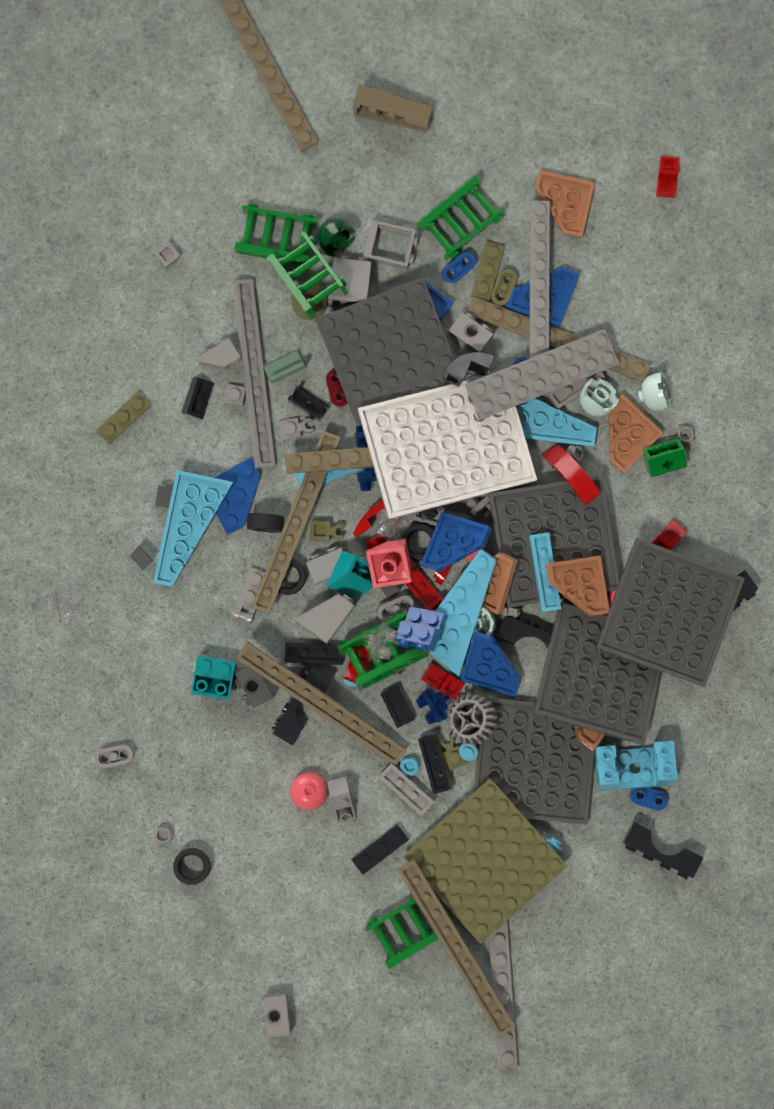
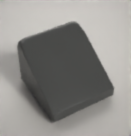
[155,485,173,508]
[131,546,153,570]
[381,585,400,598]

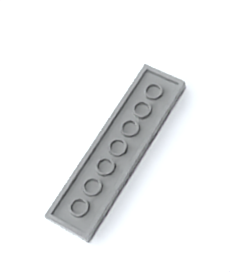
[465,329,619,420]

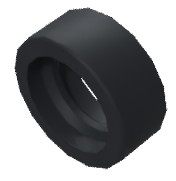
[247,513,284,533]
[402,524,434,561]
[279,559,306,595]
[173,848,210,885]

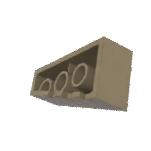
[353,84,432,133]

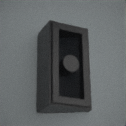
[181,377,214,419]

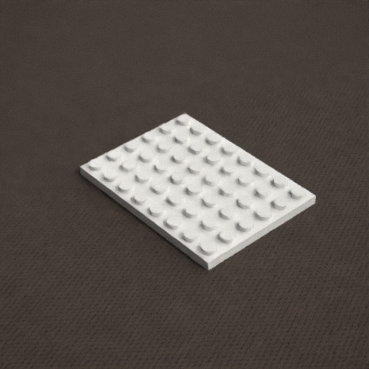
[358,375,537,520]

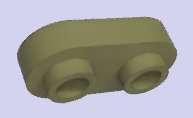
[491,269,517,307]

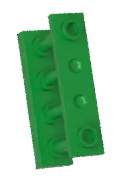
[417,175,505,261]
[234,204,318,265]
[267,231,348,320]
[337,612,428,691]
[365,888,452,969]

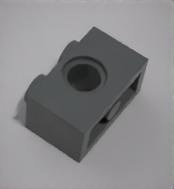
[234,667,274,708]

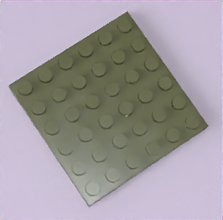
[403,778,568,944]

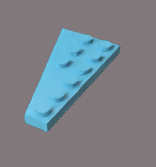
[516,399,597,447]
[153,470,233,587]
[428,548,498,676]

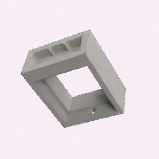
[363,220,419,270]

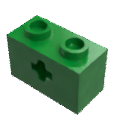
[642,438,687,477]

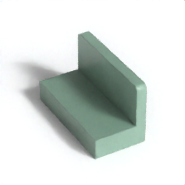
[263,351,306,385]

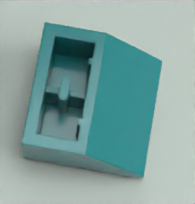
[326,551,373,600]
[191,656,237,700]

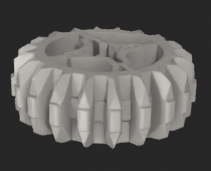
[446,693,498,746]

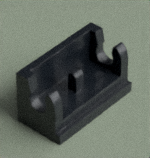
[288,386,330,422]

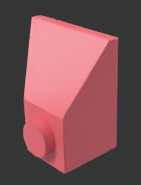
[366,539,412,588]

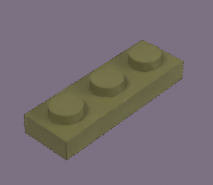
[471,242,504,301]
[96,392,151,445]

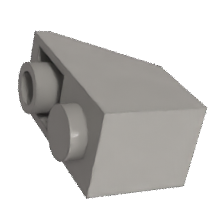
[197,338,242,370]
[306,547,342,585]
[327,777,356,824]

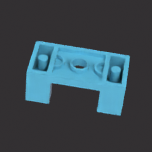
[594,741,678,792]

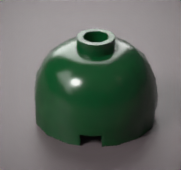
[317,218,356,256]

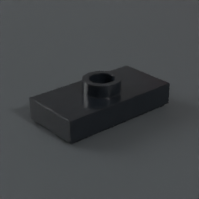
[380,686,414,729]

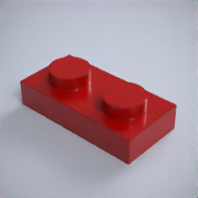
[343,645,371,684]

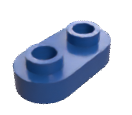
[441,252,476,283]
[630,788,668,811]

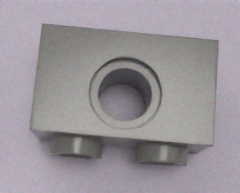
[448,312,493,352]
[260,994,291,1037]

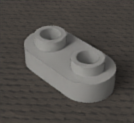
[376,594,414,622]
[95,745,134,768]

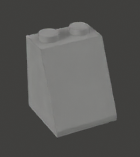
[328,256,371,307]
[295,594,355,645]

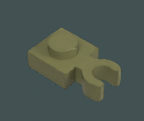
[310,521,344,541]
[440,735,467,771]

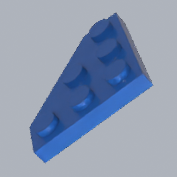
[506,267,579,328]
[214,458,261,535]
[421,512,492,572]
[460,631,521,697]

